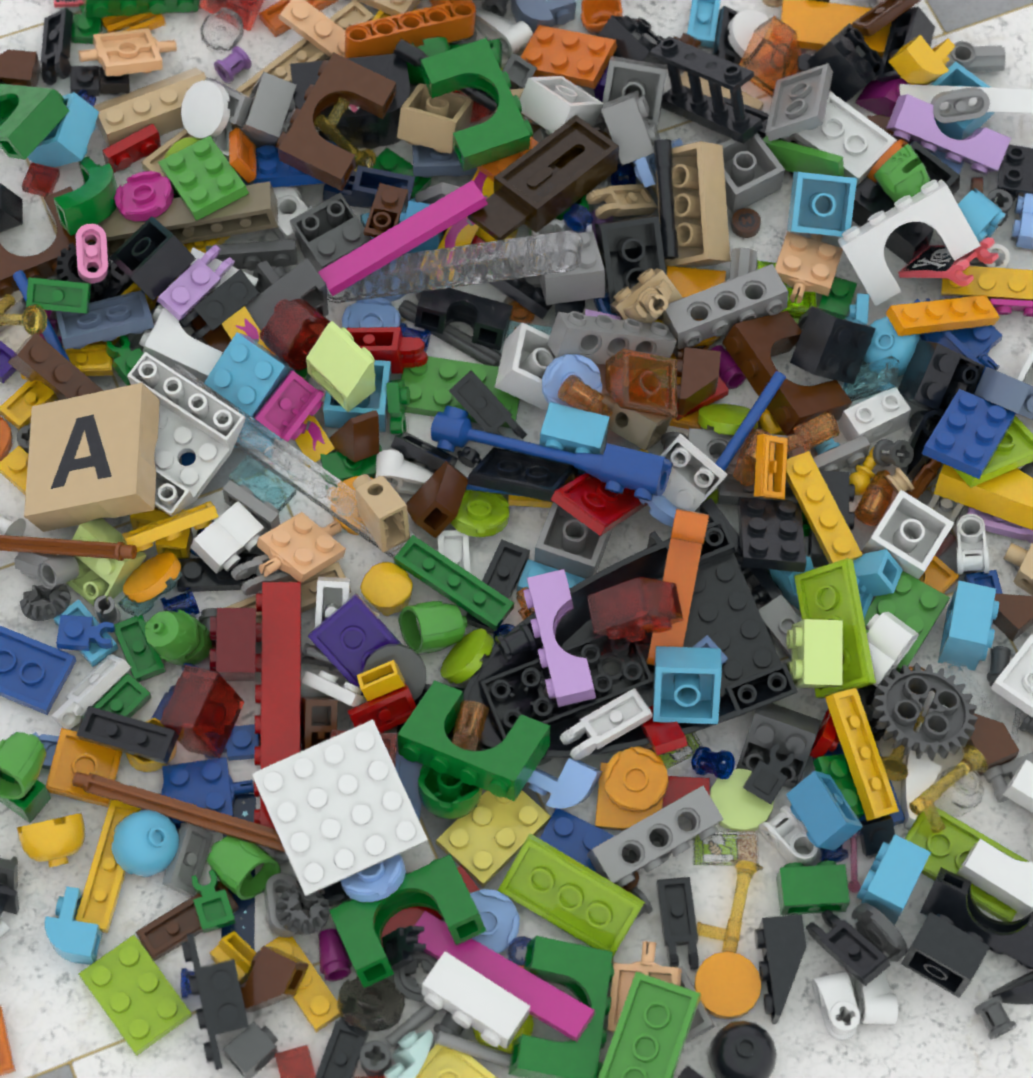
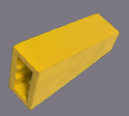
[934,464,1033,530]

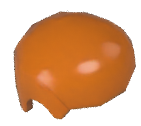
[580,0,623,34]

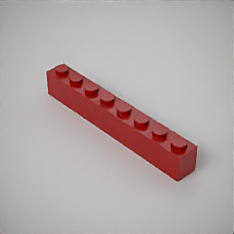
[254,582,301,830]

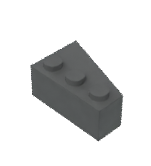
[234,258,329,346]

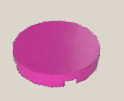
[114,171,174,221]

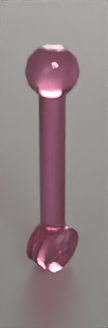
[848,830,861,893]

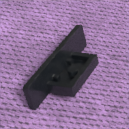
[181,932,249,1070]

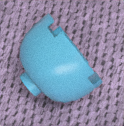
[864,317,921,378]
[111,810,179,877]

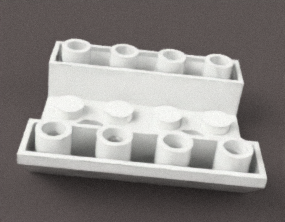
[127,352,246,517]

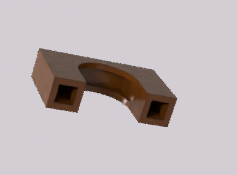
[276,52,396,191]
[0,186,96,298]
[722,310,852,436]

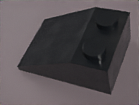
[595,215,666,314]

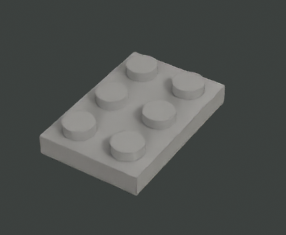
[765,63,833,141]

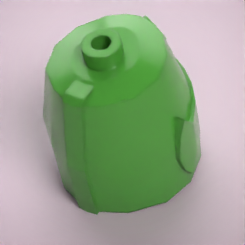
[874,144,930,202]
[398,601,467,654]
[144,609,214,666]
[0,732,46,800]
[207,836,281,900]

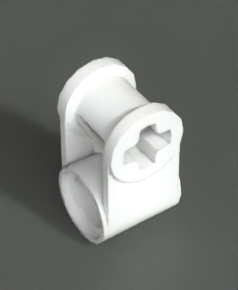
[956,514,989,575]
[759,805,818,866]
[812,971,860,1041]

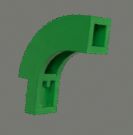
[54,156,117,236]

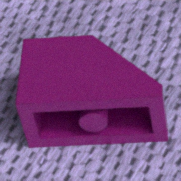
[855,78,911,117]

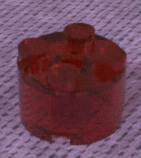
[260,299,330,370]

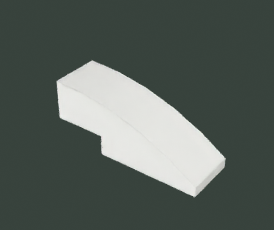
[901,722,942,830]

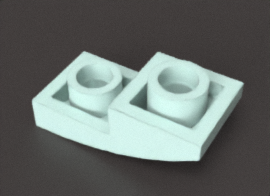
[384,1030,434,1078]

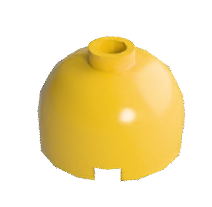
[17,813,85,867]

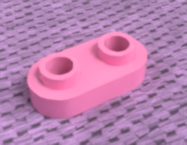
[76,224,108,283]

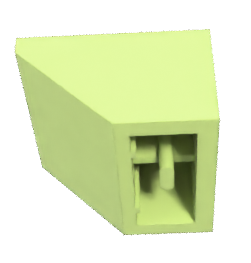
[306,321,376,412]
[66,518,147,606]
[786,619,843,689]

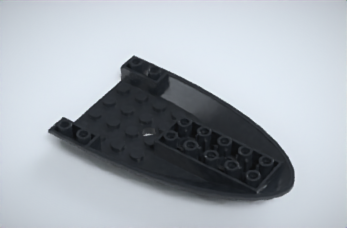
[461,518,798,757]

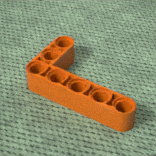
[344,0,476,58]
[647,509,709,666]

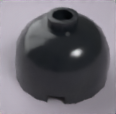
[708,1020,777,1078]

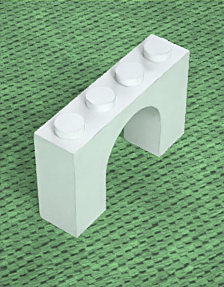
[838,179,981,306]
[139,248,258,388]
[957,759,1033,916]

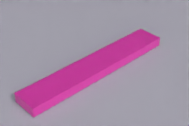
[318,180,488,296]
[415,911,595,1042]

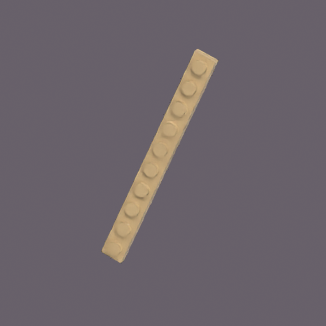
[141,0,374,177]

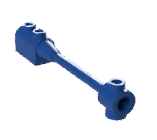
[431,406,673,501]

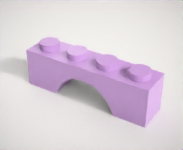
[886,94,1011,175]
[523,569,596,707]

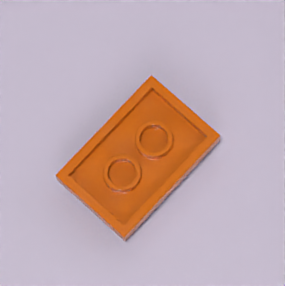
[521,25,617,89]

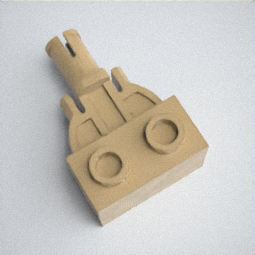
[610,268,683,324]

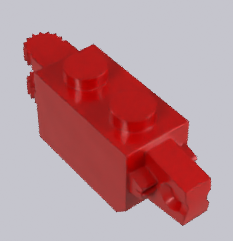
[347,327,428,374]

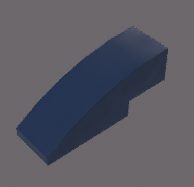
[323,165,415,207]

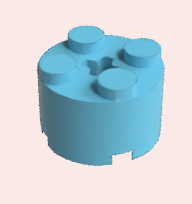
[958,188,1006,243]

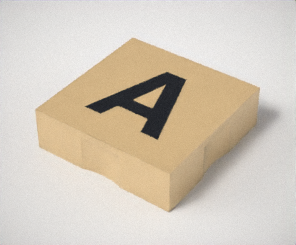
[24,383,160,532]

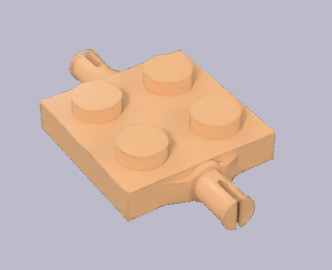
[78,28,177,76]
[775,231,843,304]
[256,512,346,583]
[607,941,682,1032]

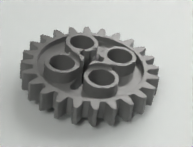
[871,663,978,761]

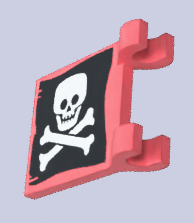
[898,237,999,286]

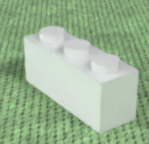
[421,952,530,1049]

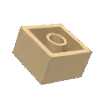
[397,83,474,154]

